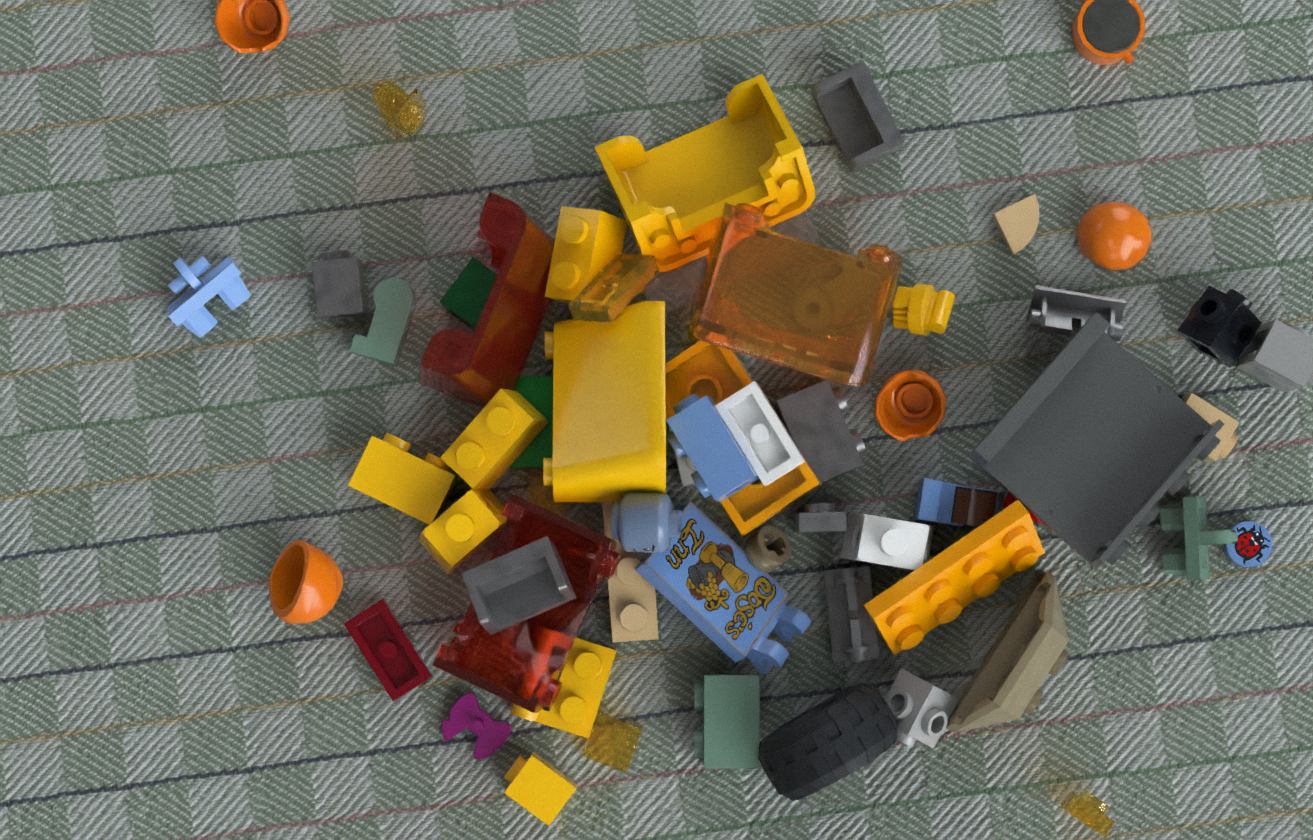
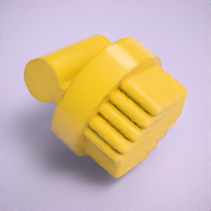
[892,283,955,336]

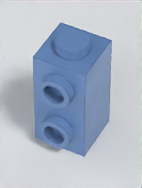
[666,394,759,502]

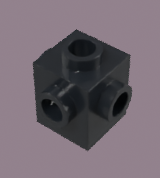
[1177,286,1262,368]

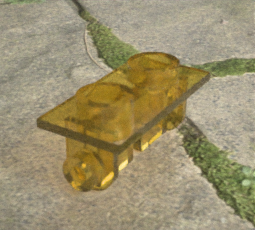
[373,82,427,140]

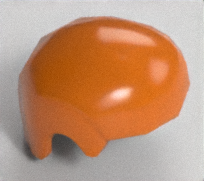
[214,0,290,53]
[1076,201,1153,271]
[875,370,947,442]

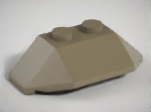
[946,571,1069,733]

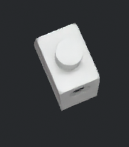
[840,513,934,571]

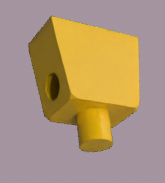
[418,489,514,574]

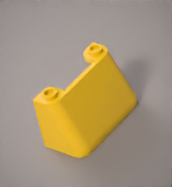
[594,74,815,272]
[543,301,666,503]

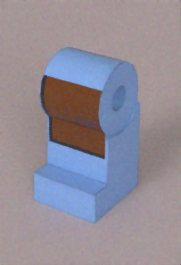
[914,478,1005,528]

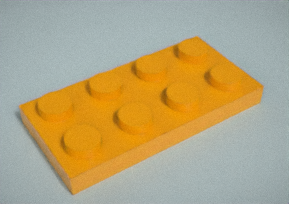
[665,329,821,535]
[864,500,1045,655]

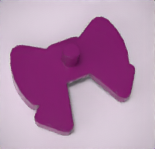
[441,691,512,759]

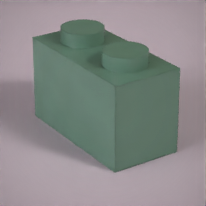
[694,673,760,769]

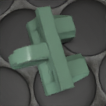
[1160,496,1238,580]

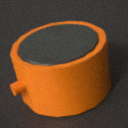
[1071,0,1145,65]

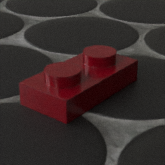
[344,599,433,702]

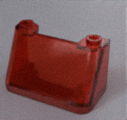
[418,192,555,408]
[433,493,621,713]

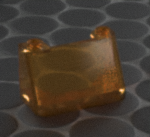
[689,203,902,386]

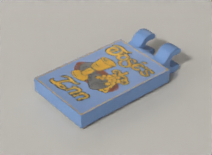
[635,501,811,675]

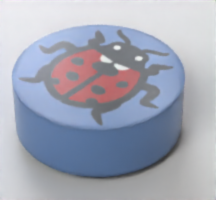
[1223,521,1272,567]

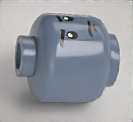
[611,491,682,553]

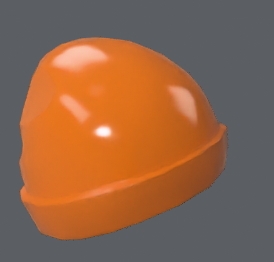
[268,540,343,625]

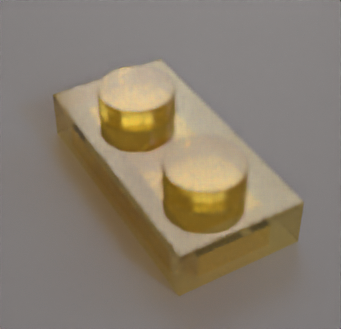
[568,254,660,324]

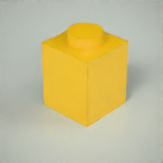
[503,752,578,826]

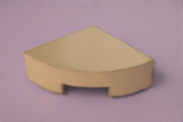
[992,194,1039,256]

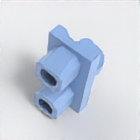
[166,256,250,338]

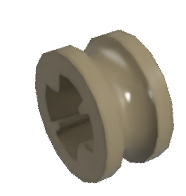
[745,525,791,572]

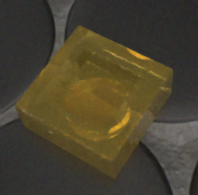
[583,712,643,772]
[1060,791,1115,837]

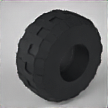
[758,683,898,801]

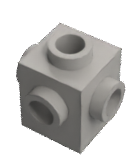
[884,668,959,748]

